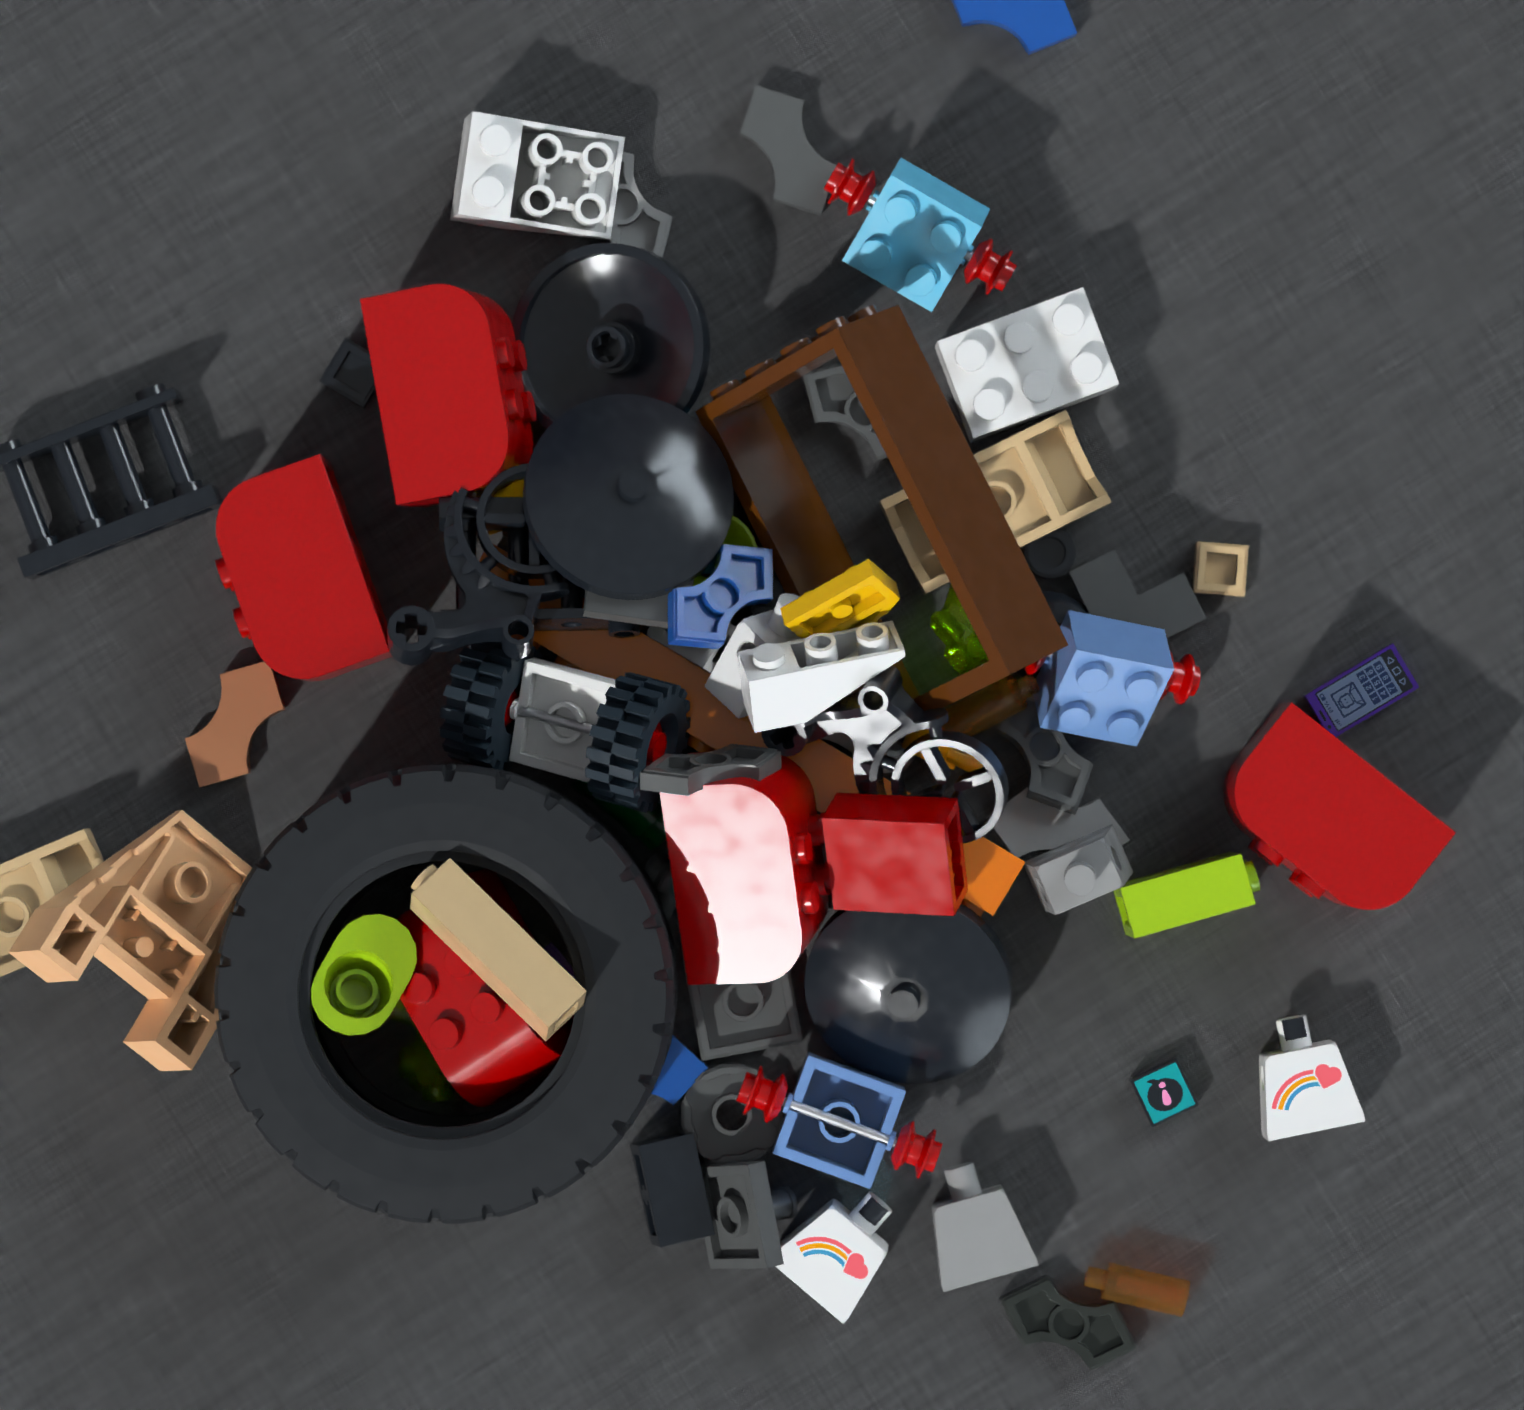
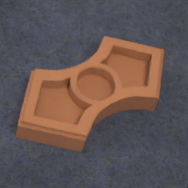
[185,661,285,788]

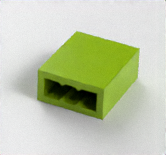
[1113,852,1260,939]

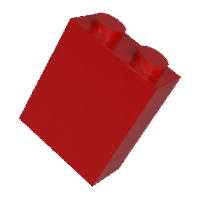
[817,793,968,916]

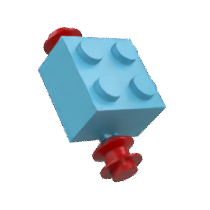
[823,158,1017,312]

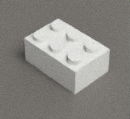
[935,287,1119,443]

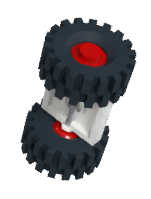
[440,642,691,813]

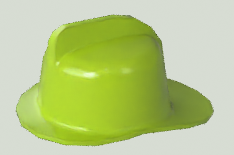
[311,914,417,1036]

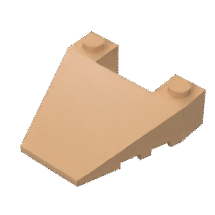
[8,810,252,1071]

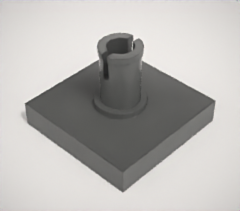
[700,1161,798,1269]

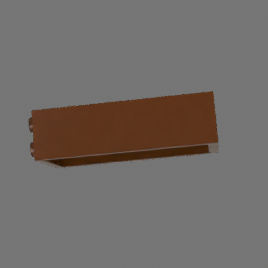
[695,304,1068,710]

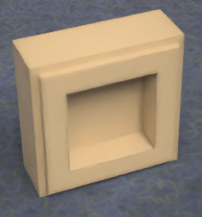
[1192,541,1249,597]

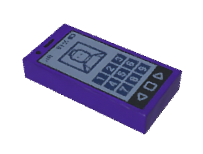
[1303,643,1419,737]

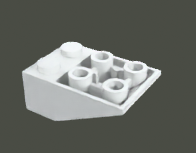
[450,111,625,240]

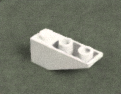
[738,621,905,733]

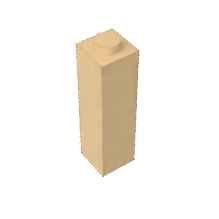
[410,858,587,1041]

